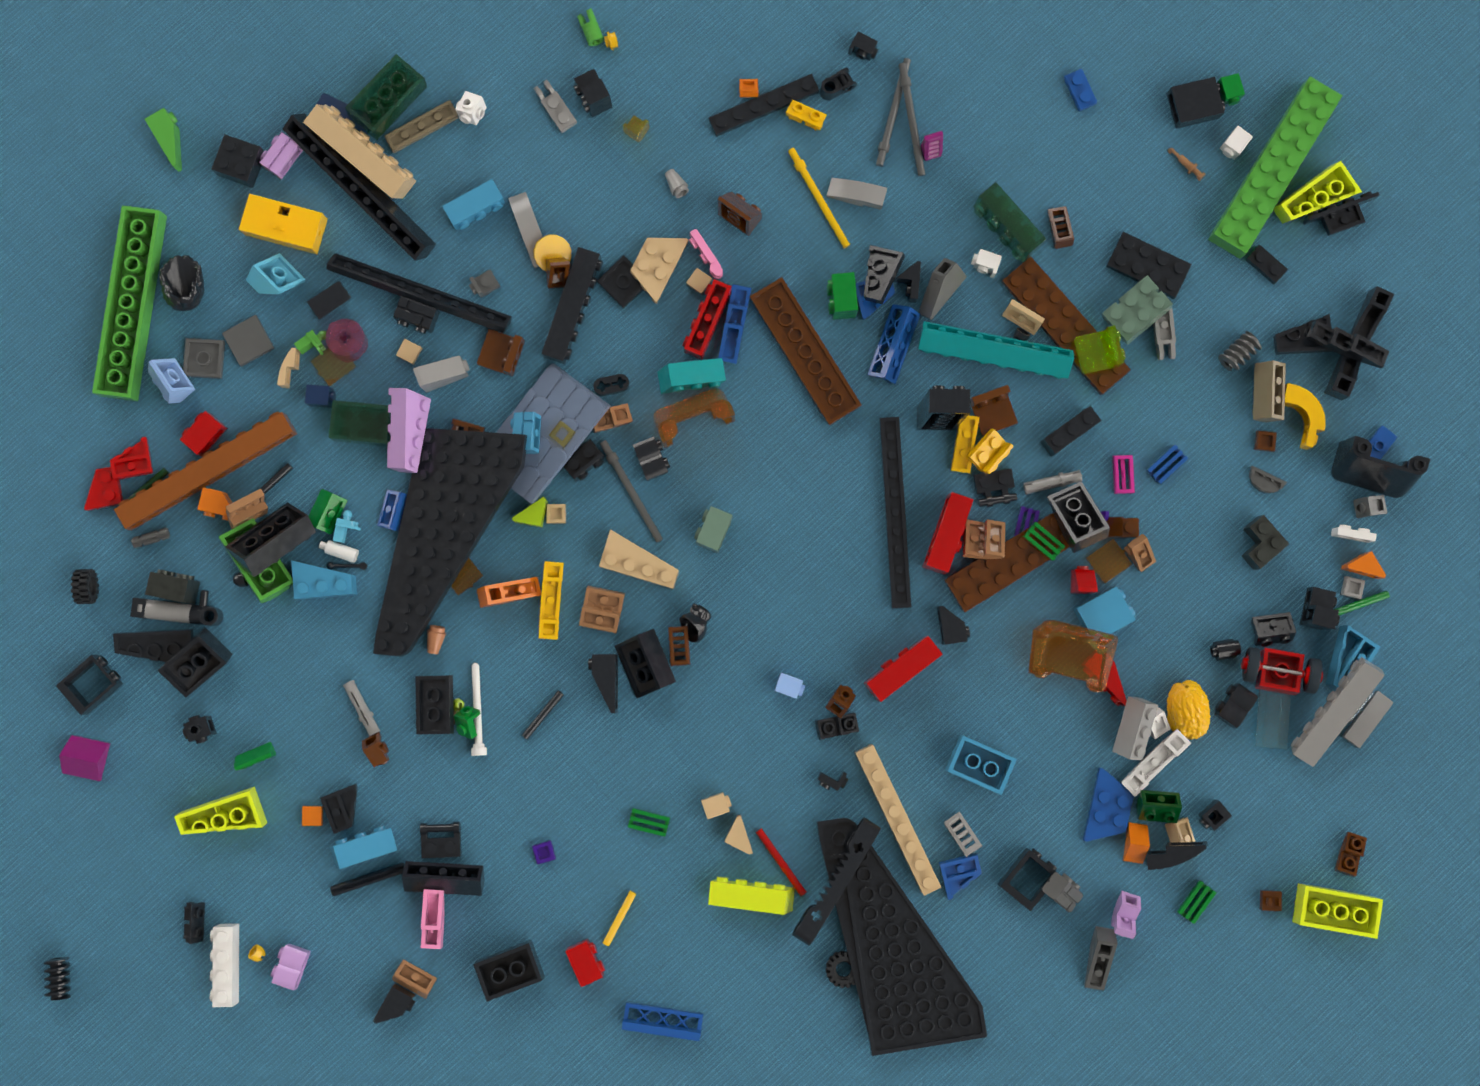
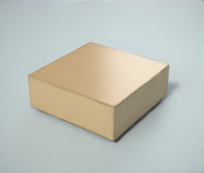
[686,268,712,295]
[396,339,422,365]
[546,504,566,524]

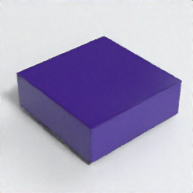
[532,840,556,865]

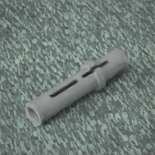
[1023,470,1082,495]
[343,680,381,737]

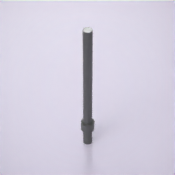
[876,58,911,167]
[899,63,926,176]
[600,440,663,543]

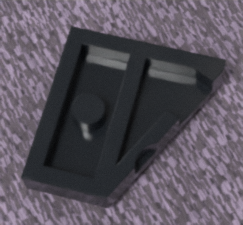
[320,783,358,834]

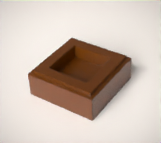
[1254,430,1277,452]

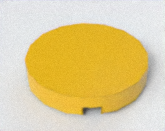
[533,234,572,271]

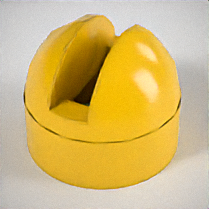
[248,944,266,962]

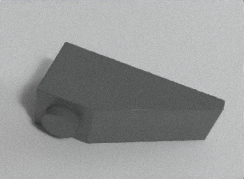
[1084,926,1118,991]

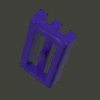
[1014,506,1040,536]

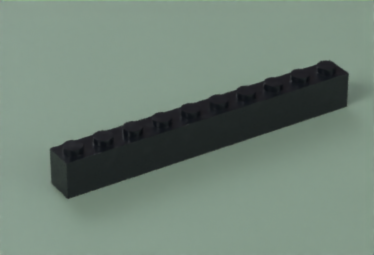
[282,113,436,261]

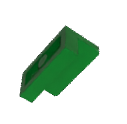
[308,489,348,535]

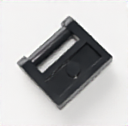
[420,821,462,859]

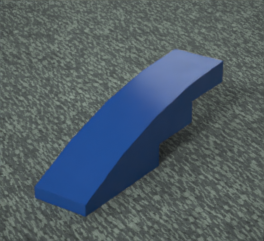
[718,284,752,364]

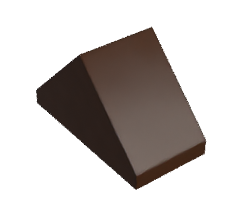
[546,257,570,289]

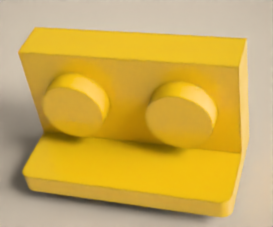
[967,428,1014,474]

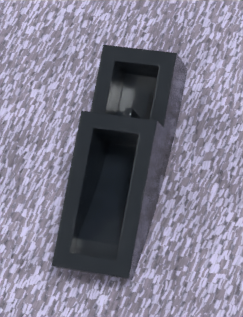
[1146,841,1208,870]

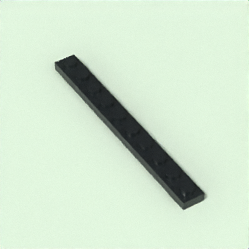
[326,253,512,333]
[880,417,911,609]

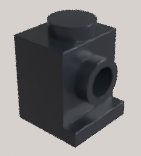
[848,31,879,61]
[1198,799,1232,831]

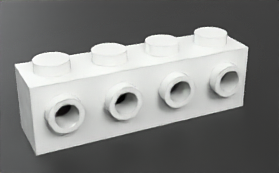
[210,924,239,1007]

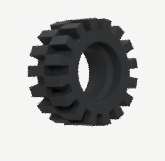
[71,569,99,604]
[826,951,855,988]

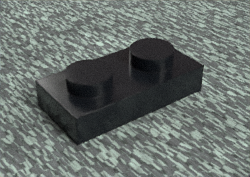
[1246,244,1288,285]

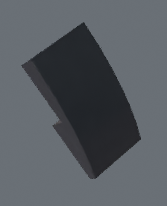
[815,713,859,740]

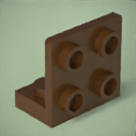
[477,329,525,377]
[970,385,1018,436]

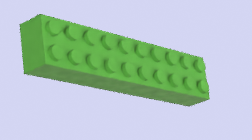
[1208,76,1343,259]
[92,205,167,401]

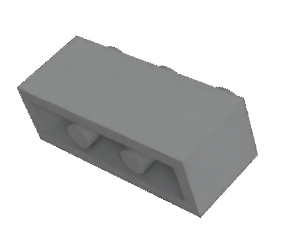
[1112,696,1158,760]

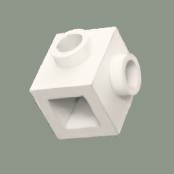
[455,91,487,126]

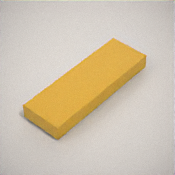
[951,415,979,473]

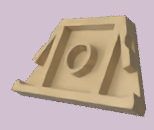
[630,238,689,304]

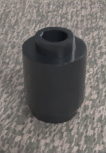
[1210,639,1241,661]

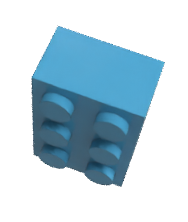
[945,735,1017,795]

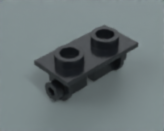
[183,902,205,944]

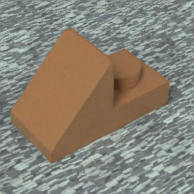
[1124,534,1156,572]

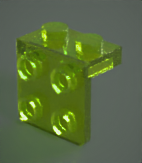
[1074,325,1126,374]

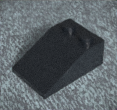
[1047,481,1110,553]
[158,627,233,698]
[588,654,618,713]

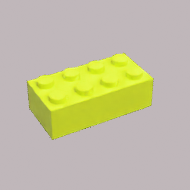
[1292,883,1383,939]

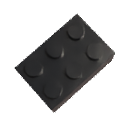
[473,940,545,1002]

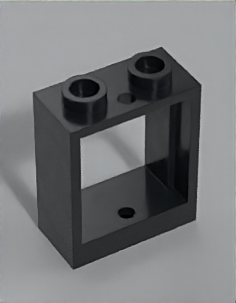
[56,655,123,715]
[998,848,1057,911]

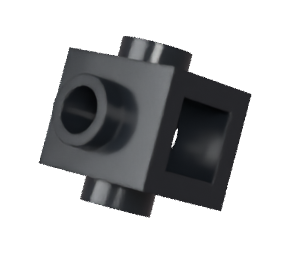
[183,715,217,744]

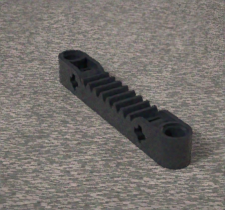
[792,817,881,946]

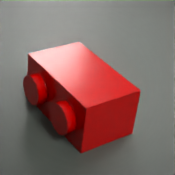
[179,411,228,456]
[565,939,605,987]

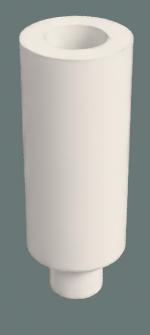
[319,540,359,563]

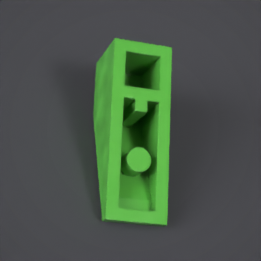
[145,108,182,172]

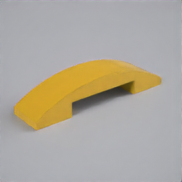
[538,561,564,640]

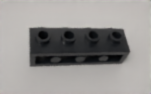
[402,861,485,896]

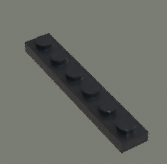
[709,73,819,137]

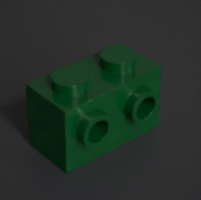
[1136,790,1182,823]

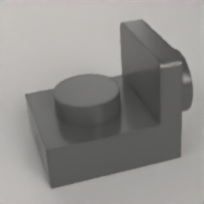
[469,269,501,298]
[1353,495,1388,518]

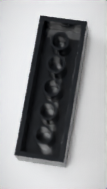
[917,385,970,431]

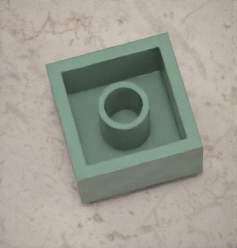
[694,506,733,553]

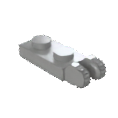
[534,80,577,133]
[1153,309,1176,360]

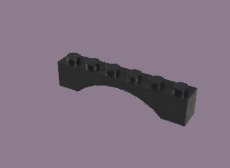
[1324,286,1394,401]

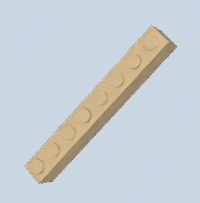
[854,744,941,896]

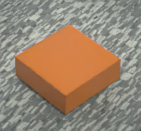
[739,79,758,97]
[302,806,323,826]

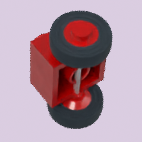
[1241,647,1323,695]

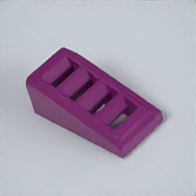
[921,131,943,161]

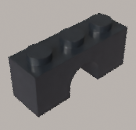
[1040,406,1102,457]

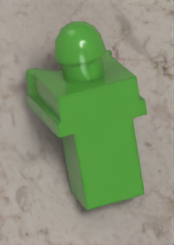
[294,330,328,355]

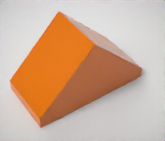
[1341,551,1386,579]
[1123,822,1150,864]

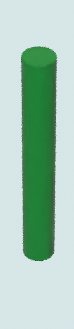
[1336,591,1390,616]

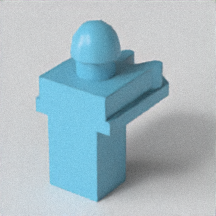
[333,510,361,543]

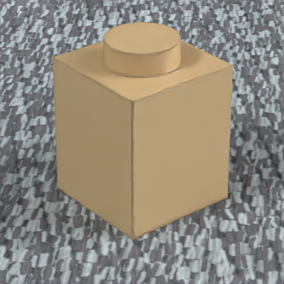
[701,792,732,819]

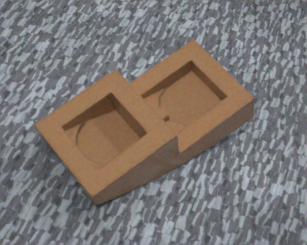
[593,403,633,433]

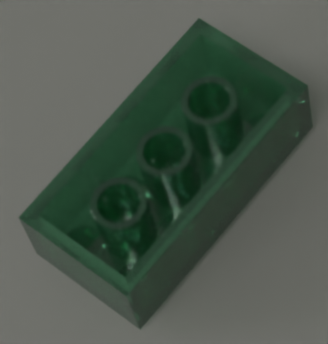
[345,54,427,140]
[974,182,1046,262]

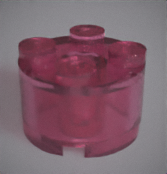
[326,319,368,362]

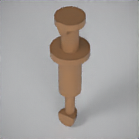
[1168,148,1206,181]

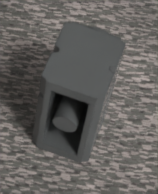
[1042,872,1083,912]

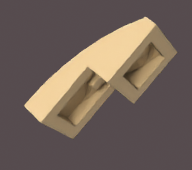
[277,348,300,388]

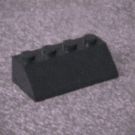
[225,502,316,577]

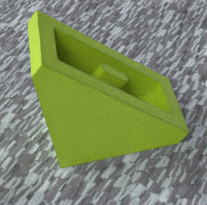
[512,496,548,528]

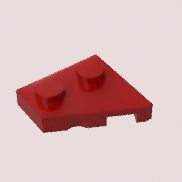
[110,437,153,480]
[84,467,123,511]

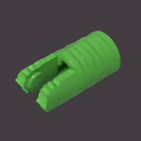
[577,8,604,46]

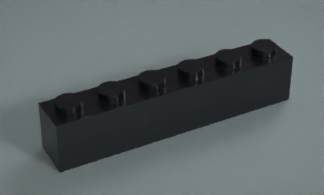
[541,247,603,364]

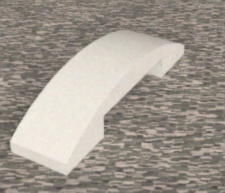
[1121,729,1191,797]

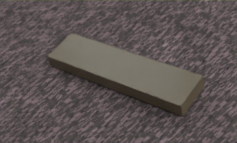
[384,100,459,154]

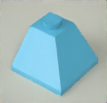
[246,253,306,295]

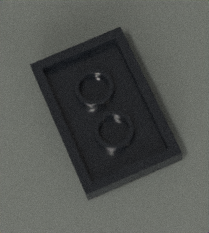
[415,675,454,734]

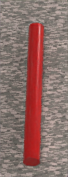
[755,828,807,896]

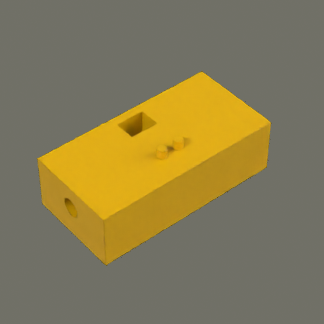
[239,193,328,254]

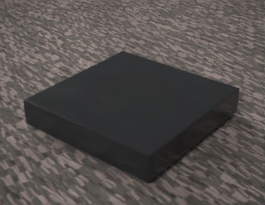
[597,255,644,309]

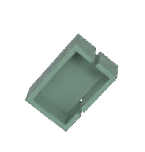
[1102,275,1173,345]

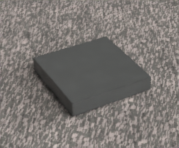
[222,315,275,367]
[183,338,225,379]

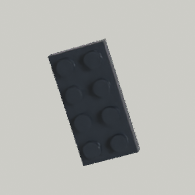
[1106,232,1192,299]

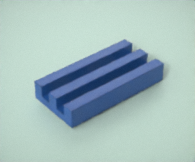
[1146,444,1188,484]

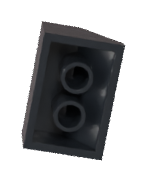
[615,629,676,699]

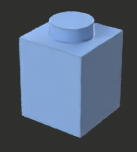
[774,673,805,699]

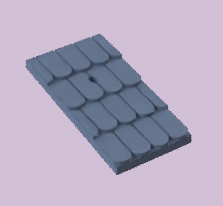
[496,364,611,503]

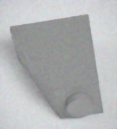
[413,356,470,393]

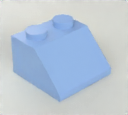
[148,358,196,404]

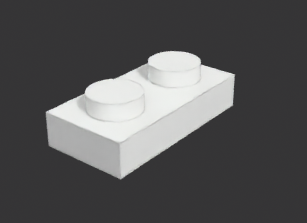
[1331,525,1377,543]

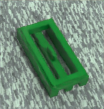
[1023,522,1065,561]
[628,808,670,837]
[1177,880,1217,924]

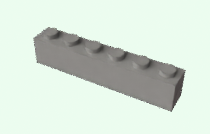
[1291,657,1385,767]

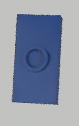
[1369,425,1397,459]

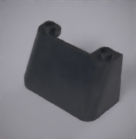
[1331,436,1430,498]

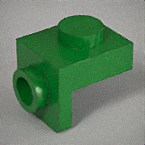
[454,706,481,740]

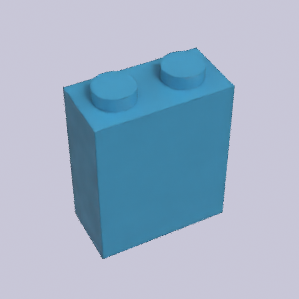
[1073,586,1136,643]

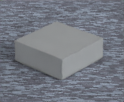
[1340,576,1365,599]

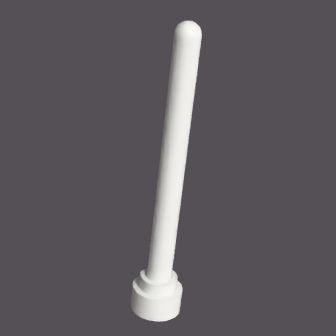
[471,663,487,756]

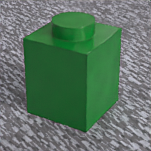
[1218,73,1245,106]

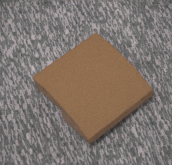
[226,489,268,529]
[963,519,1005,559]
[579,586,625,633]

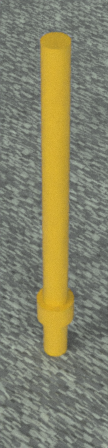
[788,148,850,249]

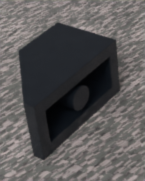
[937,606,970,645]
[373,983,416,1024]

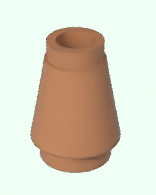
[427,625,446,654]

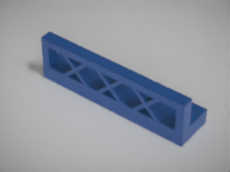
[867,304,920,384]
[622,1002,703,1041]

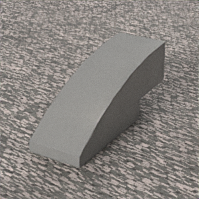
[826,178,887,210]

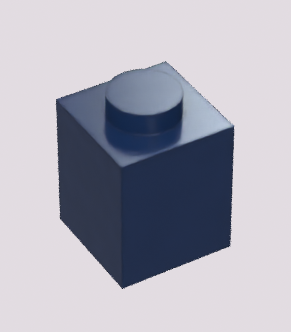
[305,384,336,408]

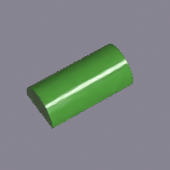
[219,518,293,603]

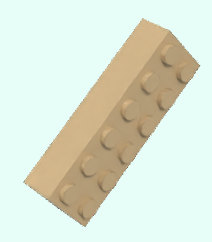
[303,104,416,199]

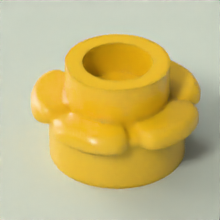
[604,31,618,50]

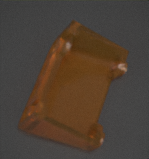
[653,388,735,448]
[1028,620,1118,692]

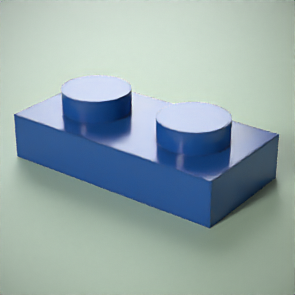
[1063,69,1097,112]

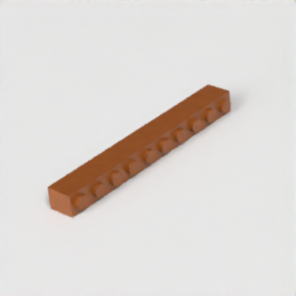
[114,412,297,531]

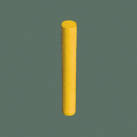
[602,890,636,946]

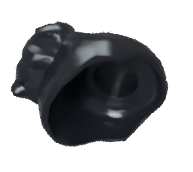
[679,603,711,643]

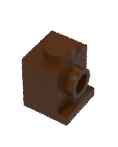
[825,684,856,718]
[362,732,389,767]

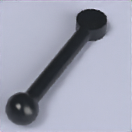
[327,562,368,570]

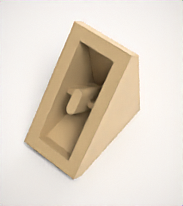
[725,814,753,854]

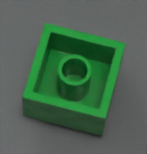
[826,272,858,320]

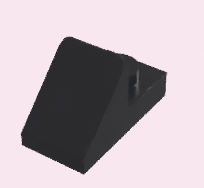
[895,261,921,303]

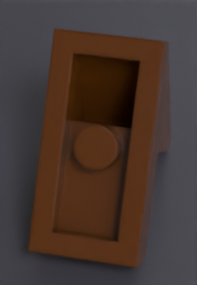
[1106,517,1139,538]

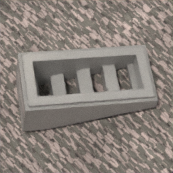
[944,812,982,857]

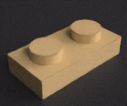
[1002,299,1045,335]

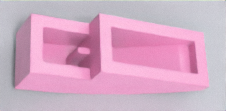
[421,889,444,949]

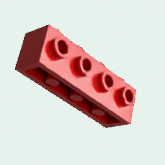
[682,279,732,360]

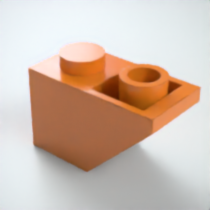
[197,488,233,521]

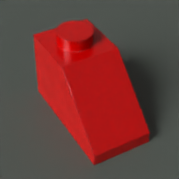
[1071,566,1098,594]

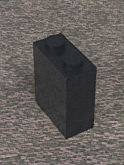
[1166,77,1225,129]

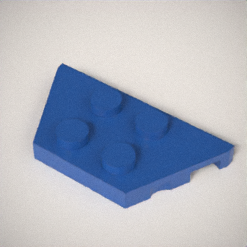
[1083,768,1134,842]

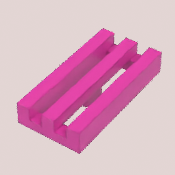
[1112,455,1135,494]

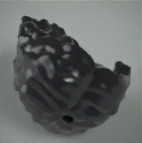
[159,255,204,311]

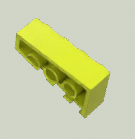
[1273,161,1362,224]
[174,787,267,835]
[708,877,795,915]

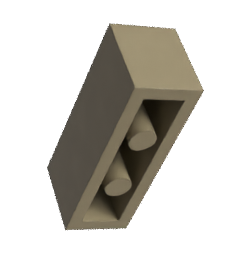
[1253,360,1286,422]

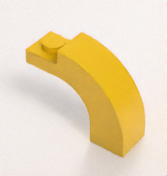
[1285,383,1326,450]

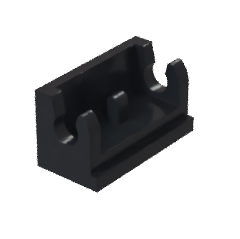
[307,281,352,320]

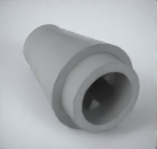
[665,169,689,198]

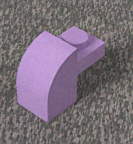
[1111,891,1141,939]

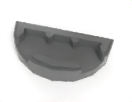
[1249,466,1287,493]

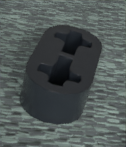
[593,374,629,396]

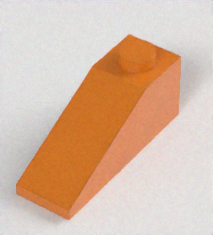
[476,577,541,608]

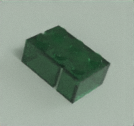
[329,400,391,446]

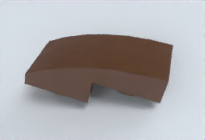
[1335,832,1367,877]

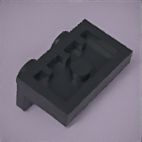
[563,439,605,481]
[1251,612,1297,647]

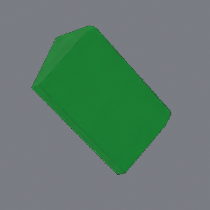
[234,742,276,771]

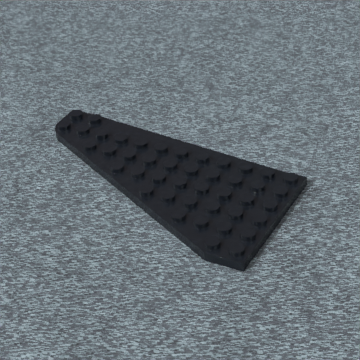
[373,428,527,657]
[816,818,987,1056]

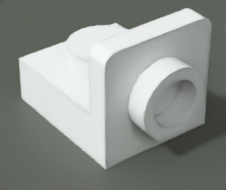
[1151,708,1171,739]

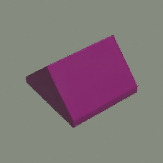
[59,735,110,781]

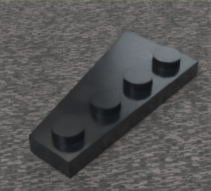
[113,629,193,662]

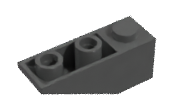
[918,258,967,320]

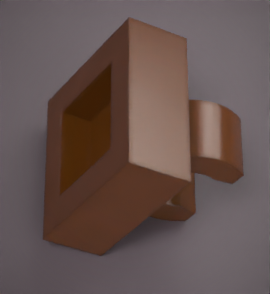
[1260,890,1282,911]

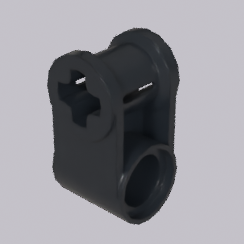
[820,67,857,101]

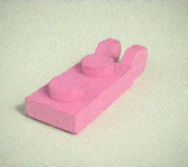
[689,229,723,280]

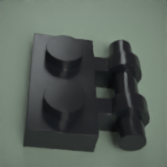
[973,468,1017,507]

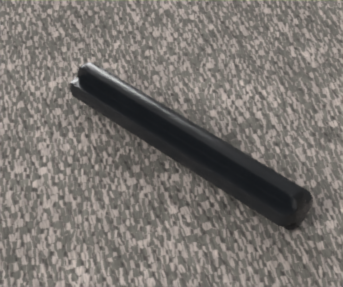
[330,863,405,896]

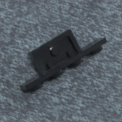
[1303,191,1380,236]

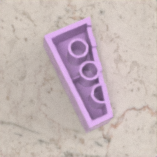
[387,388,431,473]

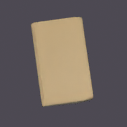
[1165,817,1195,842]

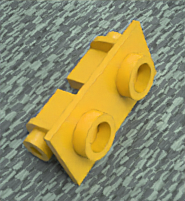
[786,100,827,131]

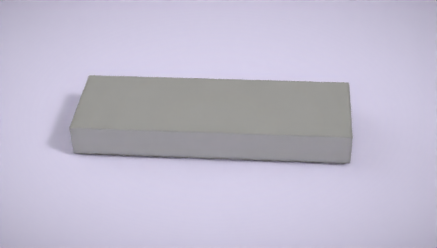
[1342,691,1394,748]

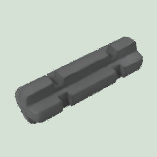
[131,528,170,548]

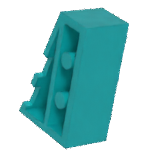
[657,358,726,394]

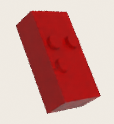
[922,492,974,575]
[864,636,943,702]

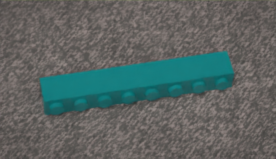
[918,321,1074,379]

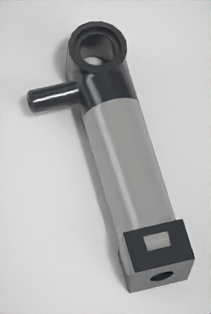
[130,590,224,626]

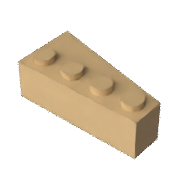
[599,529,679,590]

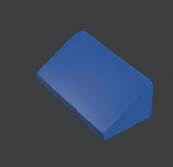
[377,489,407,532]

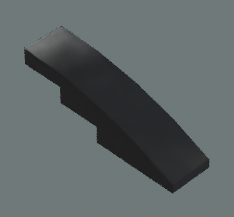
[1306,320,1389,368]

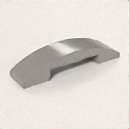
[508,192,543,268]

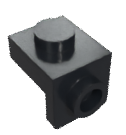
[817,771,848,791]

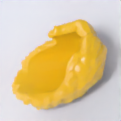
[1167,680,1210,740]

